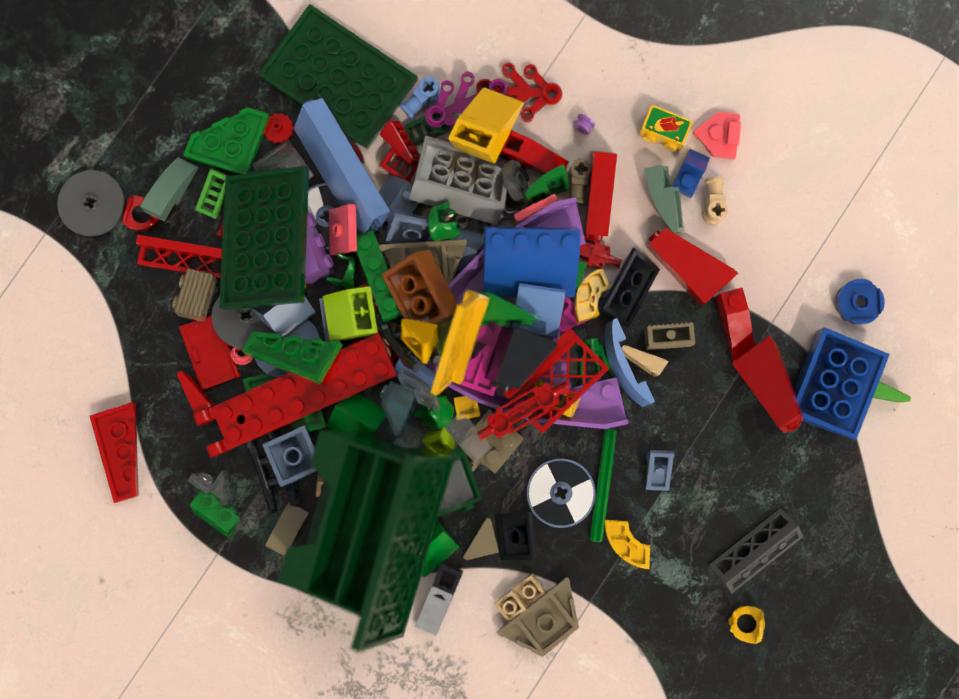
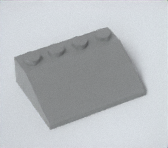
[409,135,508,225]

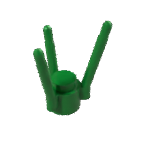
[578,338,620,386]

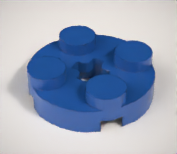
[836,279,885,325]

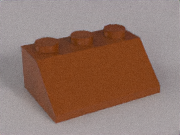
[382,250,458,325]

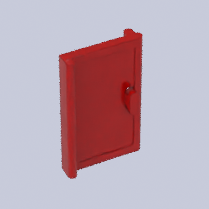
[179,315,241,390]

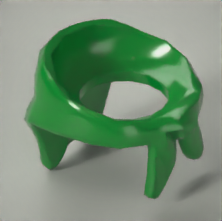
[428,201,461,242]
[326,253,355,290]
[413,395,454,430]

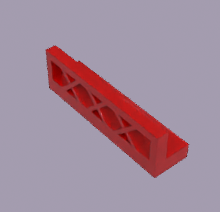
[136,235,222,279]

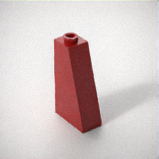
[584,151,617,240]
[646,228,739,306]
[732,336,804,433]

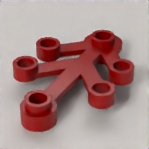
[476,63,562,122]

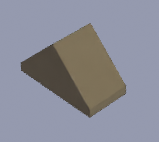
[463,517,499,560]

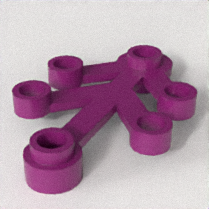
[425,72,507,128]

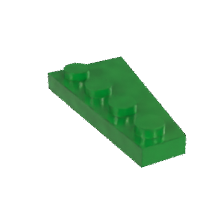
[242,331,343,384]

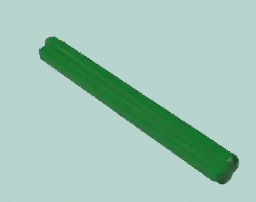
[590,428,617,542]

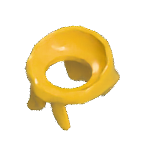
[729,606,765,644]

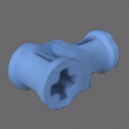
[399,77,441,120]

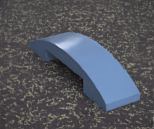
[604,318,655,407]

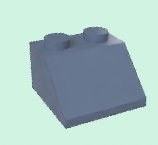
[379,175,424,226]

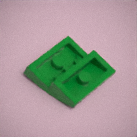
[525,165,569,206]

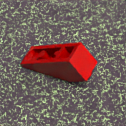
[715,287,755,362]

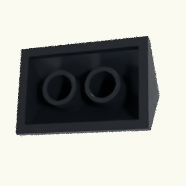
[599,248,660,328]

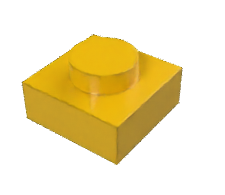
[454,396,480,421]

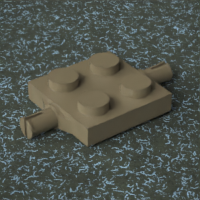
[460,409,524,474]

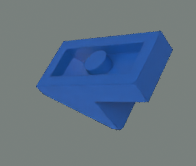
[672,149,710,198]

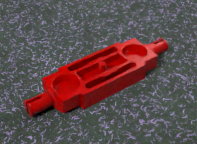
[579,235,622,269]
[476,381,570,441]

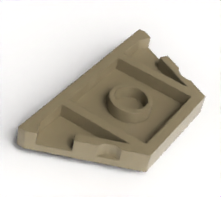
[379,238,468,285]
[497,576,579,657]

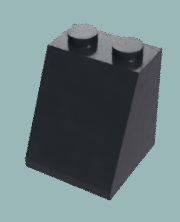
[484,326,558,391]

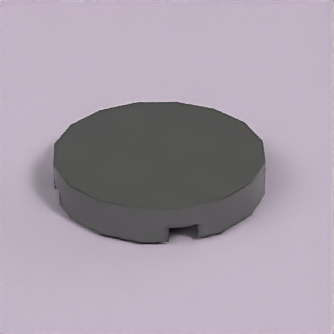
[502,160,531,204]

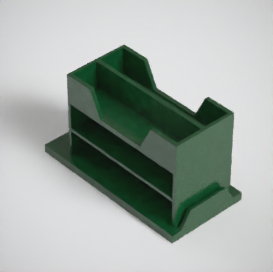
[277,430,455,653]

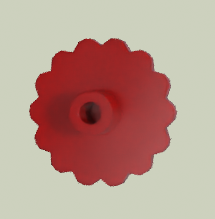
[264,114,294,143]

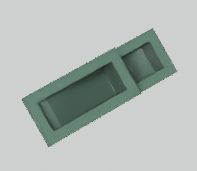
[140,158,198,222]
[644,165,684,233]

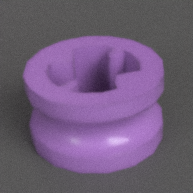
[573,114,595,135]

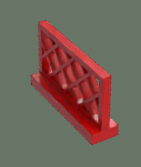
[503,328,610,434]

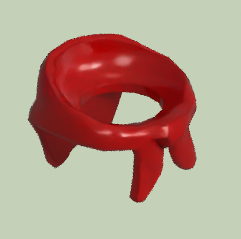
[123,195,158,231]

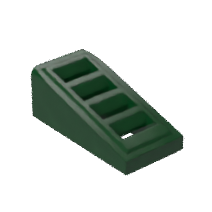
[403,114,453,146]

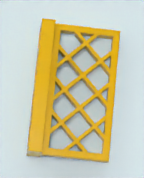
[430,289,490,395]

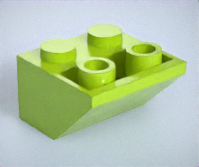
[323,286,378,342]

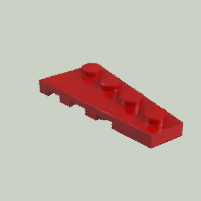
[89,402,139,503]

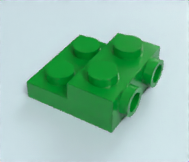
[190,490,241,540]

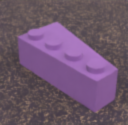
[305,211,334,284]

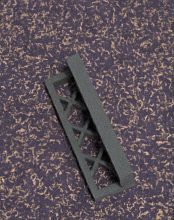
[709,508,803,594]

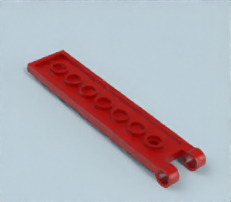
[193,333,398,458]

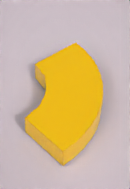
[573,268,611,323]
[605,520,650,569]

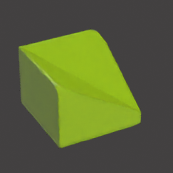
[422,427,456,454]

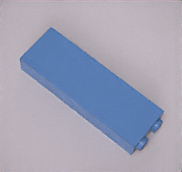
[294,98,390,235]

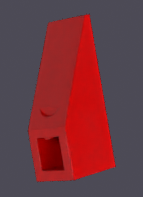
[499,130,569,175]

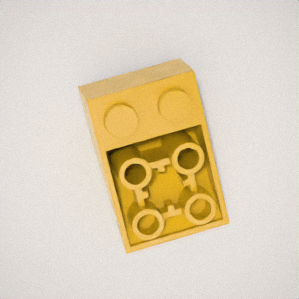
[448,87,524,164]

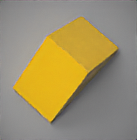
[401,319,438,364]

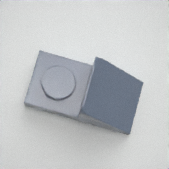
[645,450,674,491]

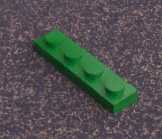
[356,230,402,322]

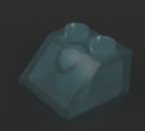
[380,381,420,436]

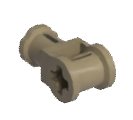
[568,159,591,206]

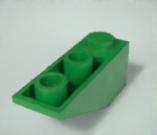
[476,292,540,327]

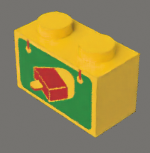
[639,105,693,152]

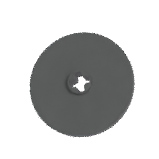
[57,170,125,237]
[211,296,272,349]

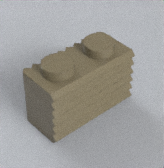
[172,269,217,322]
[644,322,695,350]

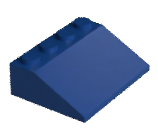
[483,226,581,297]
[793,327,890,440]

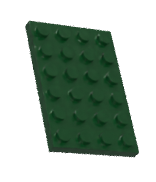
[258,4,418,150]
[219,166,309,310]

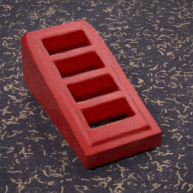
[380,121,420,164]
[378,147,417,184]
[177,371,215,414]

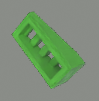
[195,169,231,219]
[873,381,911,403]

